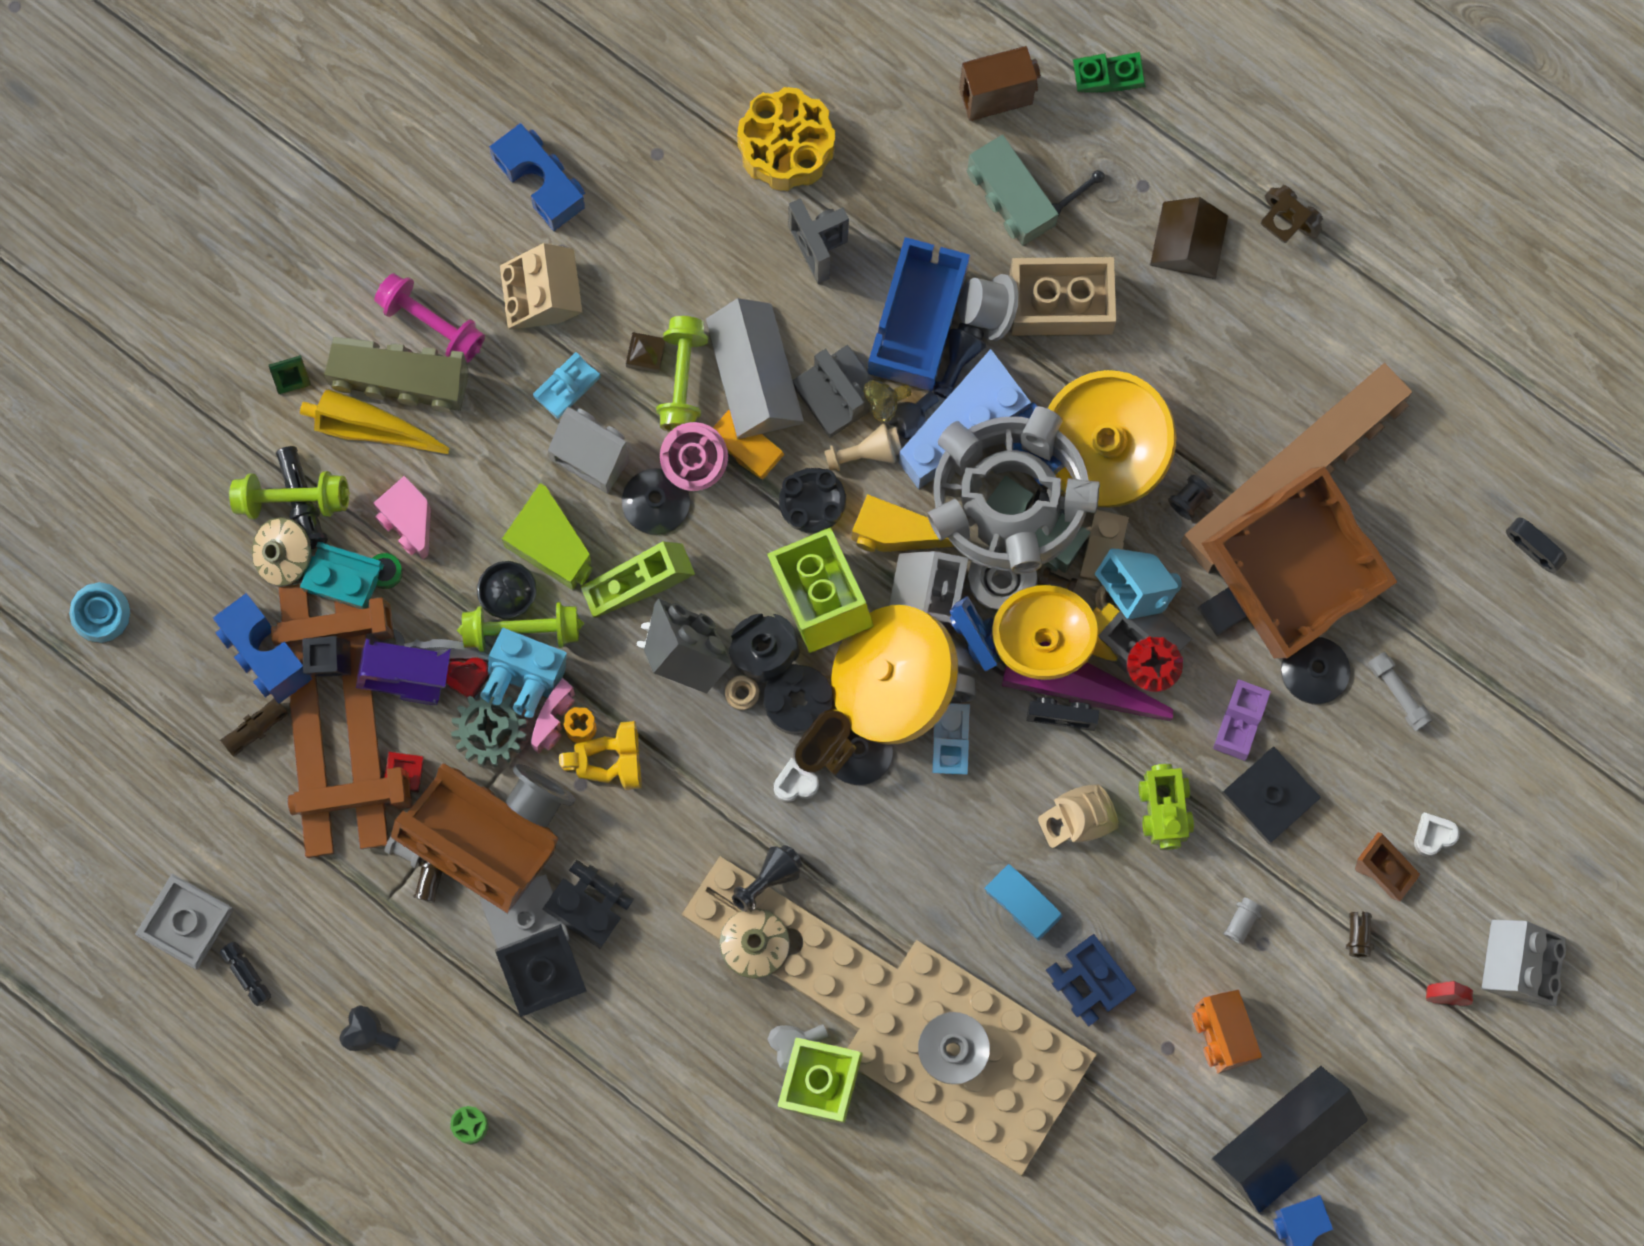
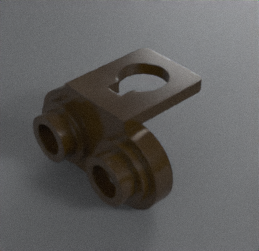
[1261,185,1323,243]
[793,709,856,775]

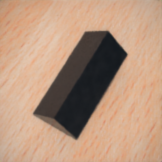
[1211,1066,1368,1214]

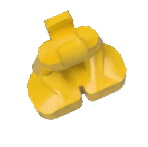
[559,721,642,790]

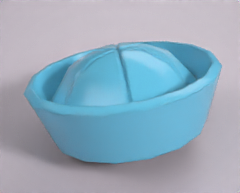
[69,582,130,643]

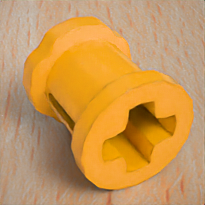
[564,707,597,743]

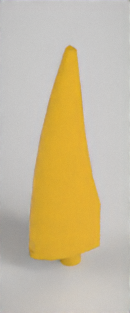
[299,389,450,454]

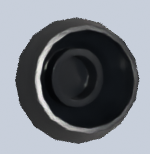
[477,561,537,619]

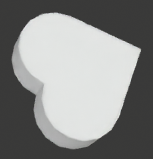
[774,758,819,802]
[1414,812,1460,857]

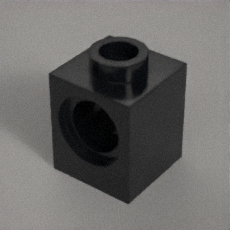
[303,636,351,677]

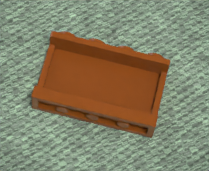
[391,763,558,914]

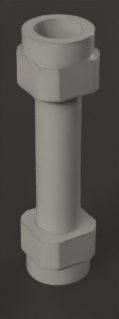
[1368,652,1432,732]

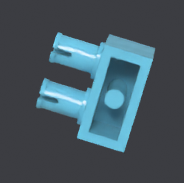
[480,627,567,718]

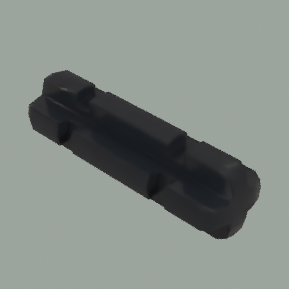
[220,942,271,1006]

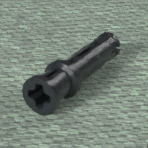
[276,446,328,549]

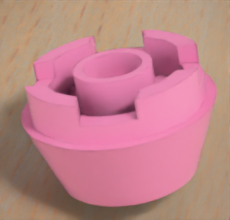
[660,422,728,491]

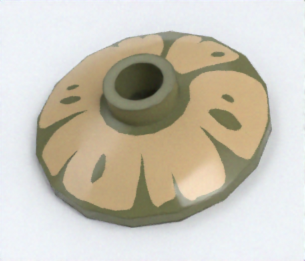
[251,517,312,586]
[719,908,790,979]

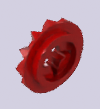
[1127,636,1183,692]

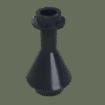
[933,323,986,399]
[732,845,802,912]

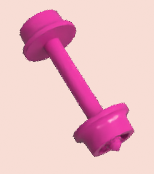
[374,273,485,363]

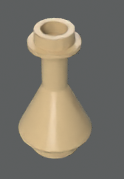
[824,424,902,472]

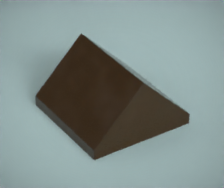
[1150,197,1229,279]

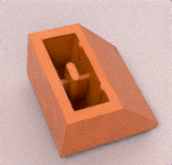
[1192,989,1262,1074]

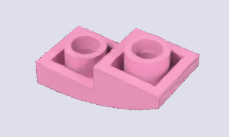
[531,678,575,754]

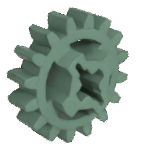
[451,695,527,768]

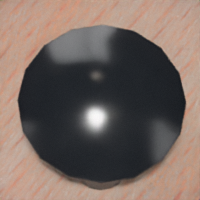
[779,468,846,533]

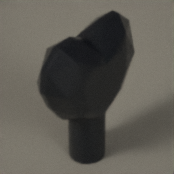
[884,391,939,439]
[339,1005,400,1051]

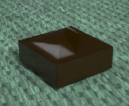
[626,332,666,373]

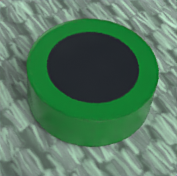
[372,553,403,589]

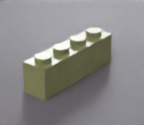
[324,337,470,413]

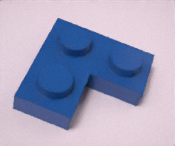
[950,596,1001,671]

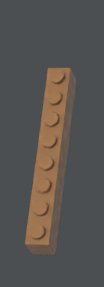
[1180,363,1412,573]

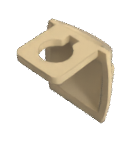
[1038,784,1119,848]

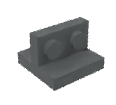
[788,198,849,284]
[792,345,886,438]

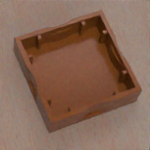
[1201,466,1397,659]

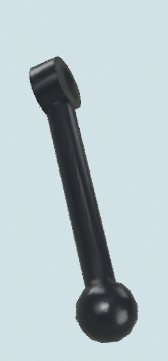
[1052,170,1105,216]

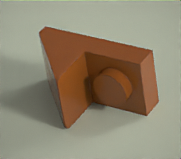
[1355,832,1421,902]

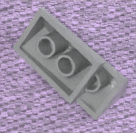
[706,298,804,439]

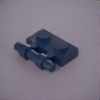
[1045,934,1137,1027]

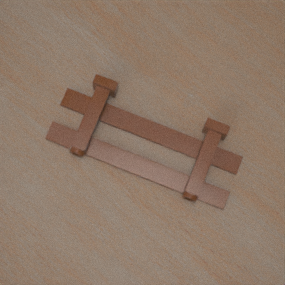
[271,584,413,858]

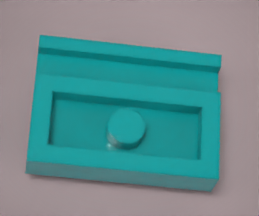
[300,542,384,609]

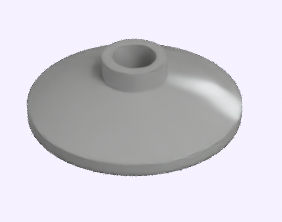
[918,1012,990,1084]

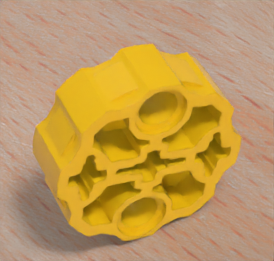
[737,87,835,191]

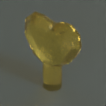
[863,380,912,423]

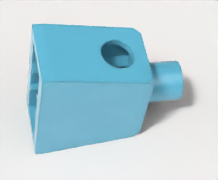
[1095,548,1182,619]

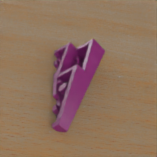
[1002,642,1173,721]

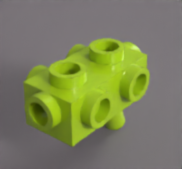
[1138,764,1194,850]

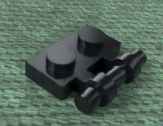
[542,859,634,949]

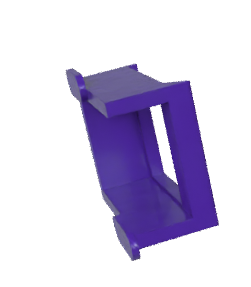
[356,639,451,705]

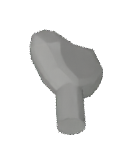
[768,1024,829,1070]

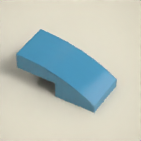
[932,703,970,774]
[984,864,1063,941]

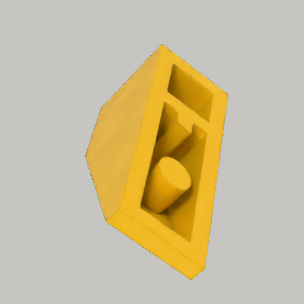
[851,494,955,552]

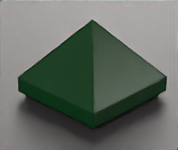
[268,355,311,395]

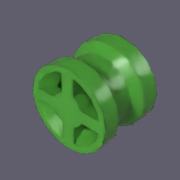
[450,1106,488,1144]

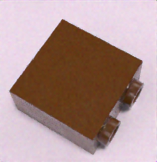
[959,46,1041,121]

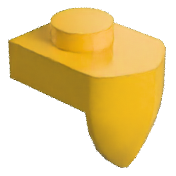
[1092,603,1120,661]

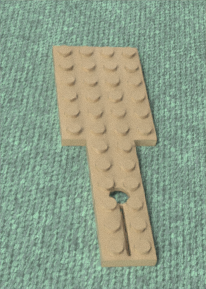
[681,856,1096,1176]

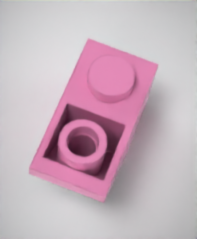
[374,476,431,560]

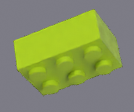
[767,527,874,653]

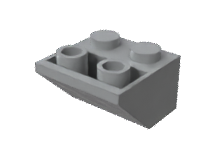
[548,407,629,494]
[889,551,968,633]
[1482,920,1566,1006]

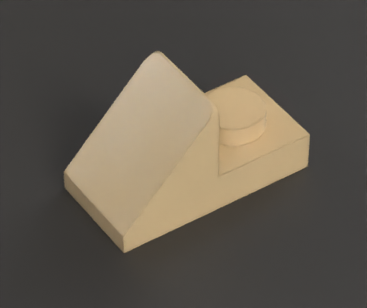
[1080,510,1129,582]

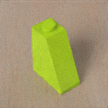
[502,483,593,590]

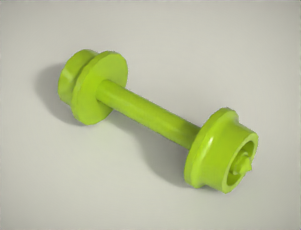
[656,315,708,432]
[229,471,350,519]
[456,602,584,652]

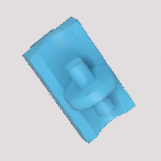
[533,352,601,419]

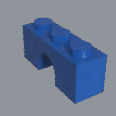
[489,123,585,232]
[213,593,312,704]
[1273,1195,1333,1246]

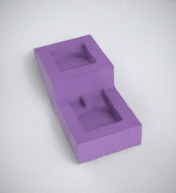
[1213,679,1271,761]

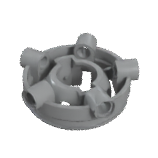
[927,406,1100,574]

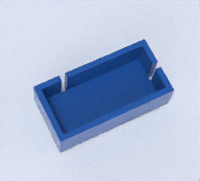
[868,237,970,392]

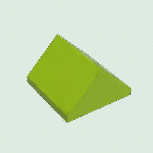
[777,1037,863,1123]

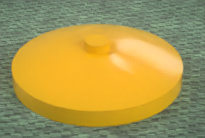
[1048,370,1177,508]
[831,605,958,744]

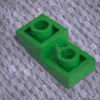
[1073,52,1146,93]

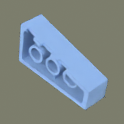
[899,349,1031,489]

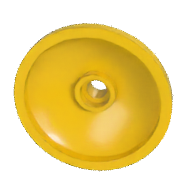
[992,585,1098,680]

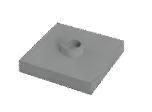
[135,874,234,970]
[480,874,571,948]

